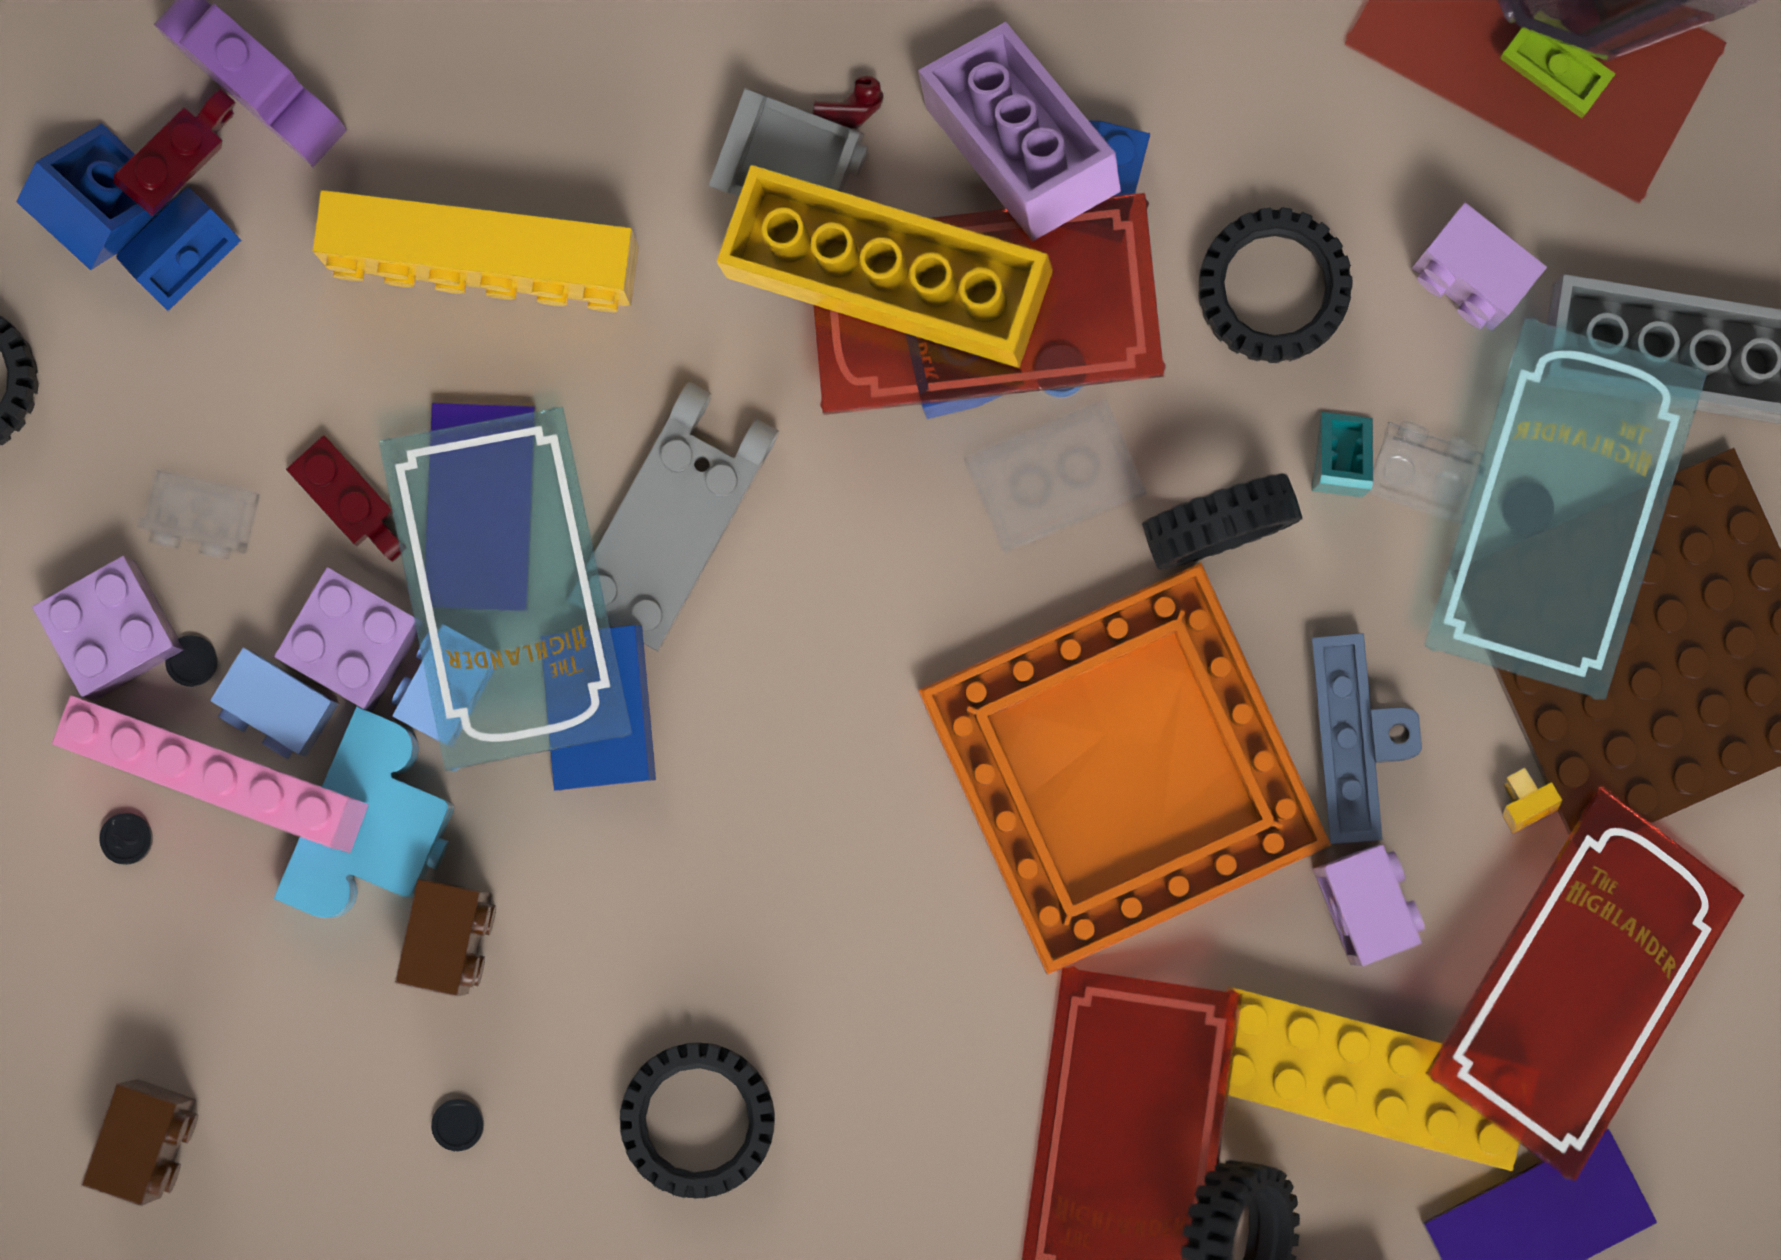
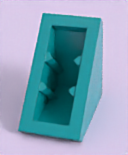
[1312,412,1373,498]

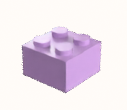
[1412,202,1547,331]
[32,556,184,701]
[274,567,424,712]
[1312,844,1425,966]

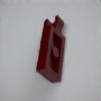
[113,89,236,216]
[286,435,407,563]

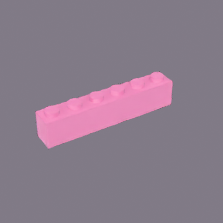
[52,695,369,853]

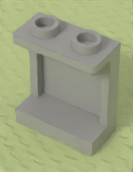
[708,89,868,196]

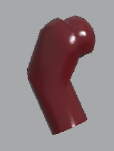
[813,76,884,129]

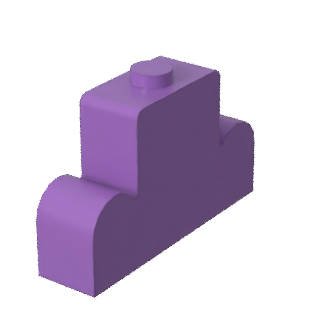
[154,0,347,167]

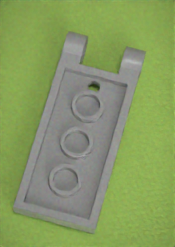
[567,382,780,652]

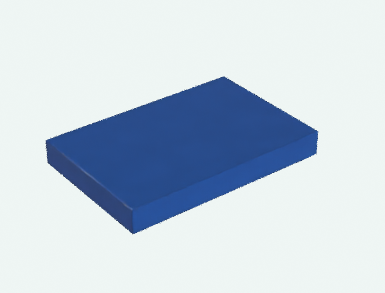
[540,625,656,791]

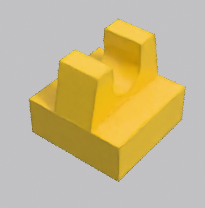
[1503,768,1562,834]

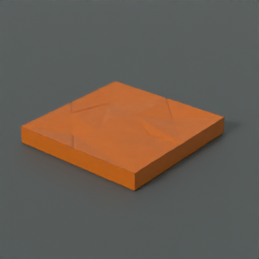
[918,562,1331,975]

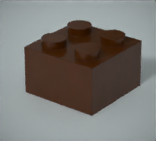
[395,879,496,996]
[81,1079,198,1206]

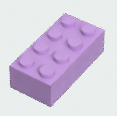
[918,22,1121,241]

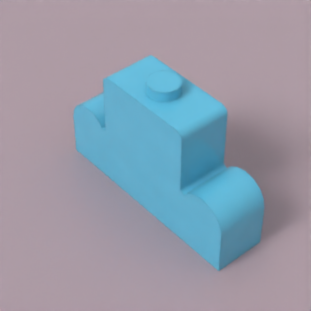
[273,706,454,918]

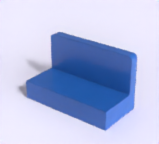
[116,187,242,311]

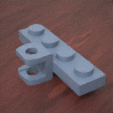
[1312,633,1422,844]

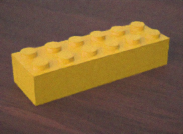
[716,165,1053,368]
[312,190,639,312]
[1201,986,1538,1171]

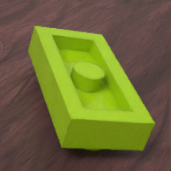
[1500,14,1615,118]

